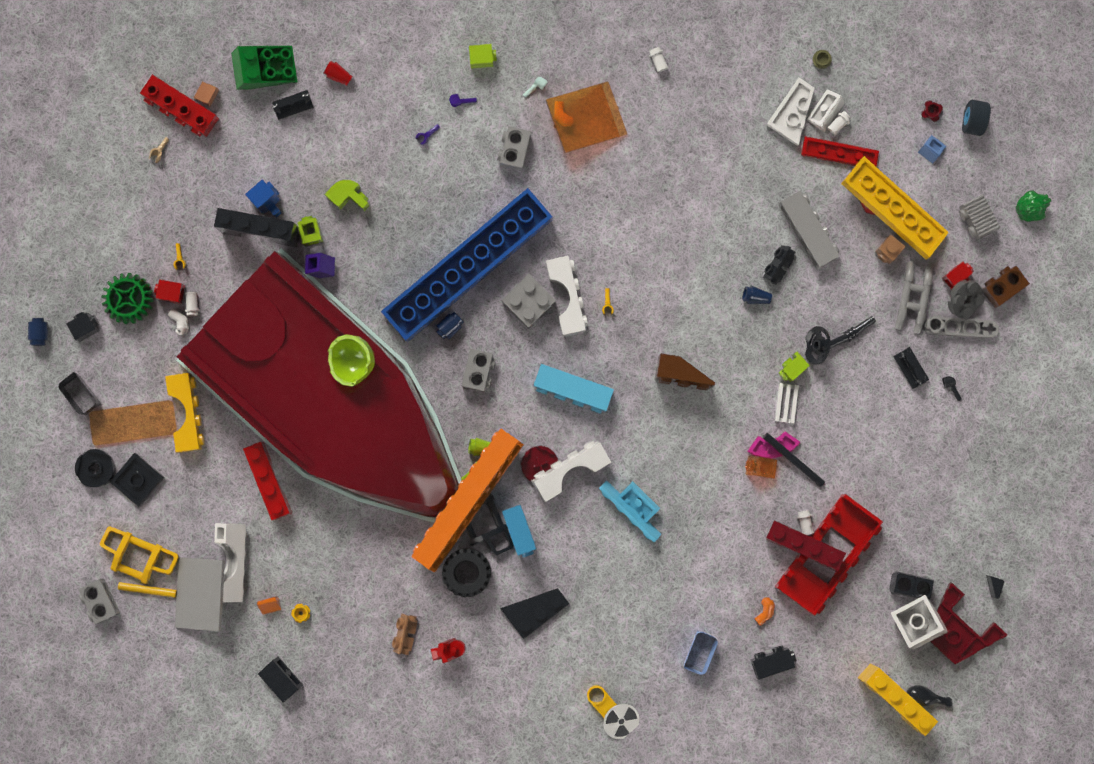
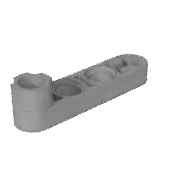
[923,316,999,338]

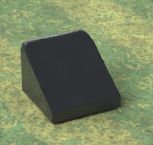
[986,575,1004,599]

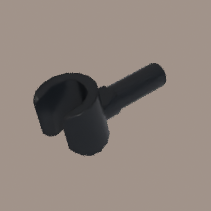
[942,376,962,401]

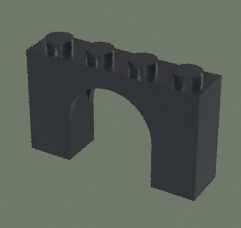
[214,208,300,248]

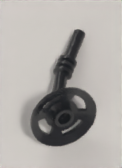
[805,316,876,365]

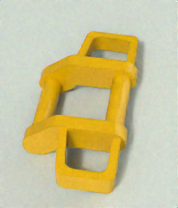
[100,526,179,584]

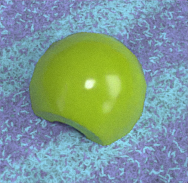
[328,334,375,386]

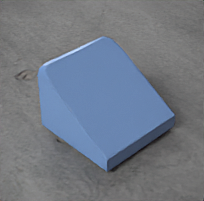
[918,135,946,164]

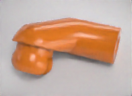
[754,597,775,626]

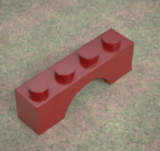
[243,441,292,521]

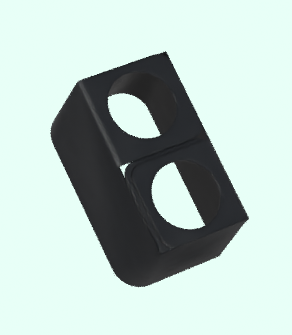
[58,372,101,416]
[889,571,934,600]

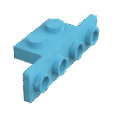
[599,481,661,542]

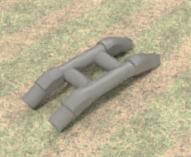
[895,262,933,334]

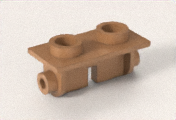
[392,613,418,655]

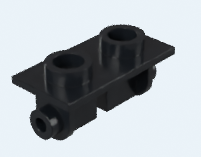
[272,90,314,120]
[763,245,796,285]
[893,347,929,389]

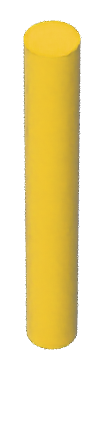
[118,582,177,598]

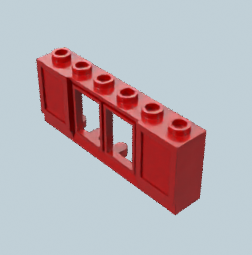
[775,494,883,616]

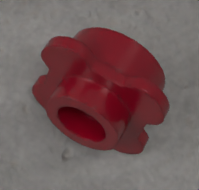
[921,100,943,122]

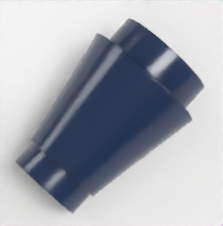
[742,285,772,304]

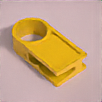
[587,685,617,718]

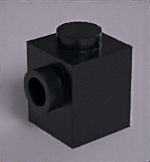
[66,312,100,342]

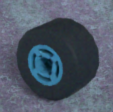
[962,99,991,136]

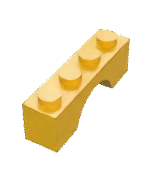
[165,373,204,453]

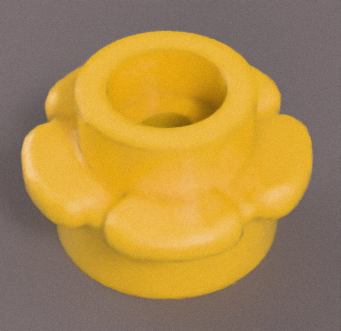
[291,604,310,623]

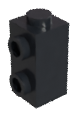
[750,645,797,680]

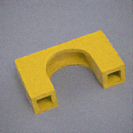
[858,663,938,736]

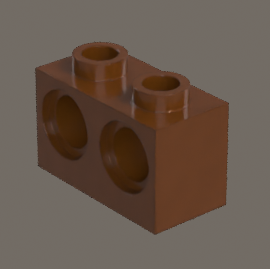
[982,266,1030,308]

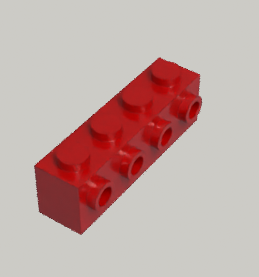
[140,74,219,137]

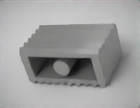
[959,194,1001,241]

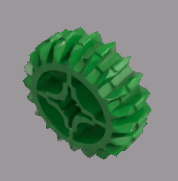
[101,273,154,324]

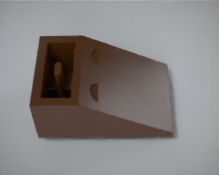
[655,353,715,391]

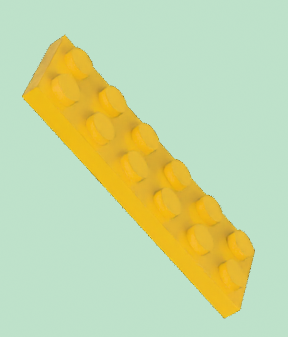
[841,156,949,260]

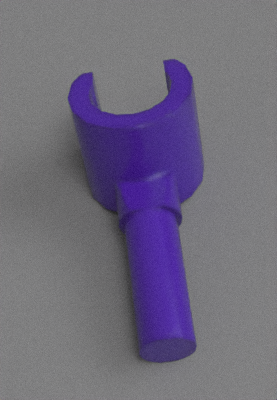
[449,94,477,107]
[416,124,440,145]

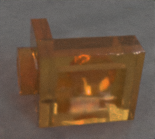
[745,456,777,479]

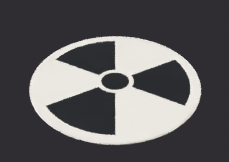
[603,704,639,739]

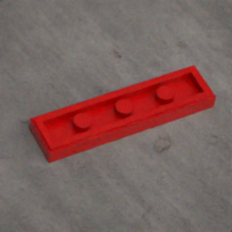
[801,136,879,166]

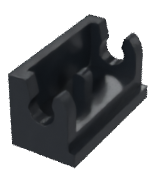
[258,656,303,703]

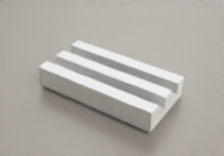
[775,383,799,424]

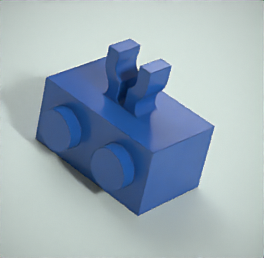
[245,179,282,218]

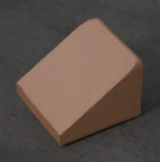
[194,81,219,107]

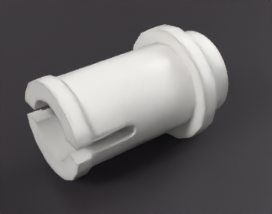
[649,47,668,73]
[827,111,851,136]
[185,292,200,317]
[797,510,814,535]

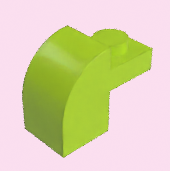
[324,180,370,211]

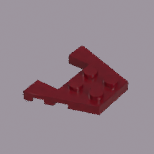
[930,582,1008,665]

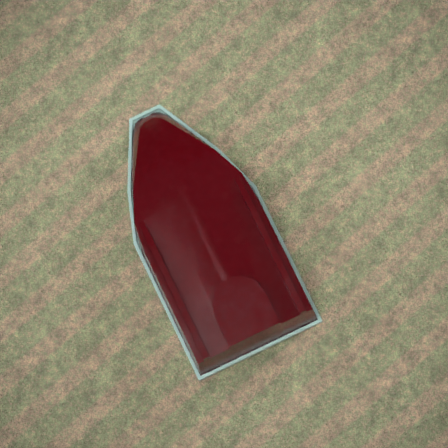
[176,248,462,523]

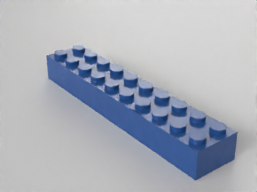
[381,188,553,343]

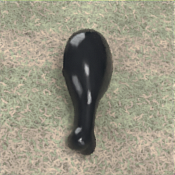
[907,685,953,707]

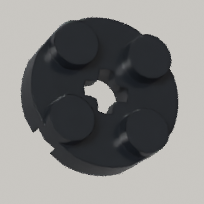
[75,449,115,488]

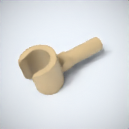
[149,137,169,163]

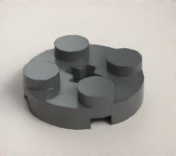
[948,280,985,319]

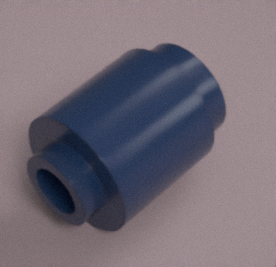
[436,312,464,340]
[28,318,48,346]

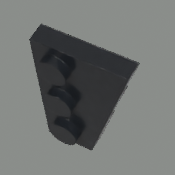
[500,588,570,639]

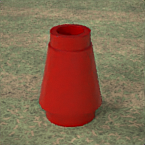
[323,61,353,86]

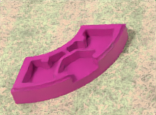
[747,431,800,459]

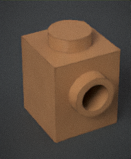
[875,235,906,264]

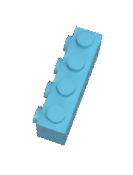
[533,364,614,414]

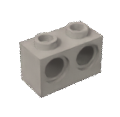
[497,126,531,171]
[462,349,496,392]
[79,578,120,625]

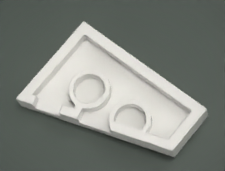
[766,78,814,146]

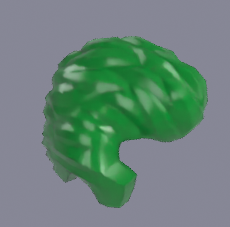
[1016,190,1051,222]

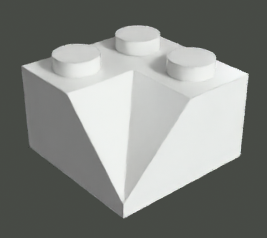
[891,595,948,650]

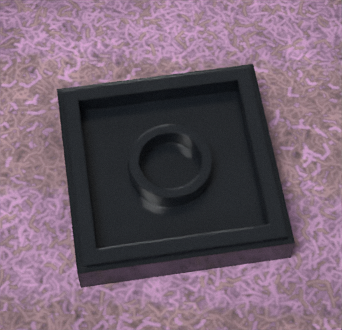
[110,453,165,507]

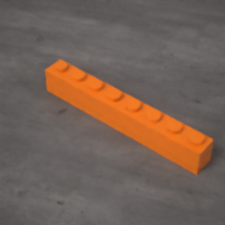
[411,428,524,572]

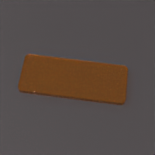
[89,400,177,446]

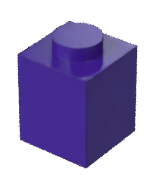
[305,253,335,279]

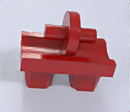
[431,638,466,663]

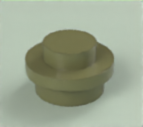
[812,50,832,69]

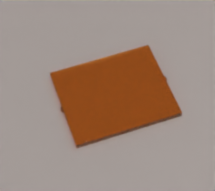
[545,82,627,153]

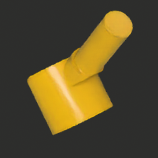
[173,243,186,270]
[602,288,614,315]

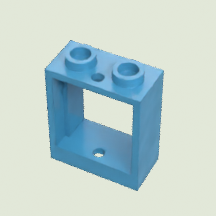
[502,505,536,558]

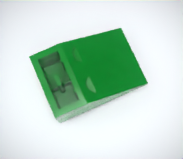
[231,46,298,90]

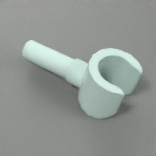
[523,77,548,98]

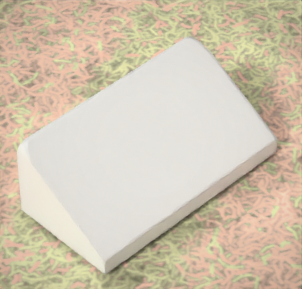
[806,89,845,133]

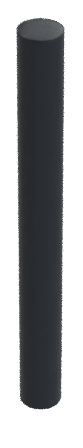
[763,432,825,487]

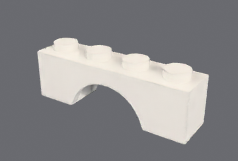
[546,256,588,337]
[531,441,611,502]
[214,523,246,602]

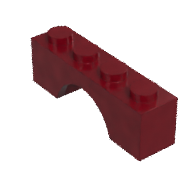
[766,520,846,572]

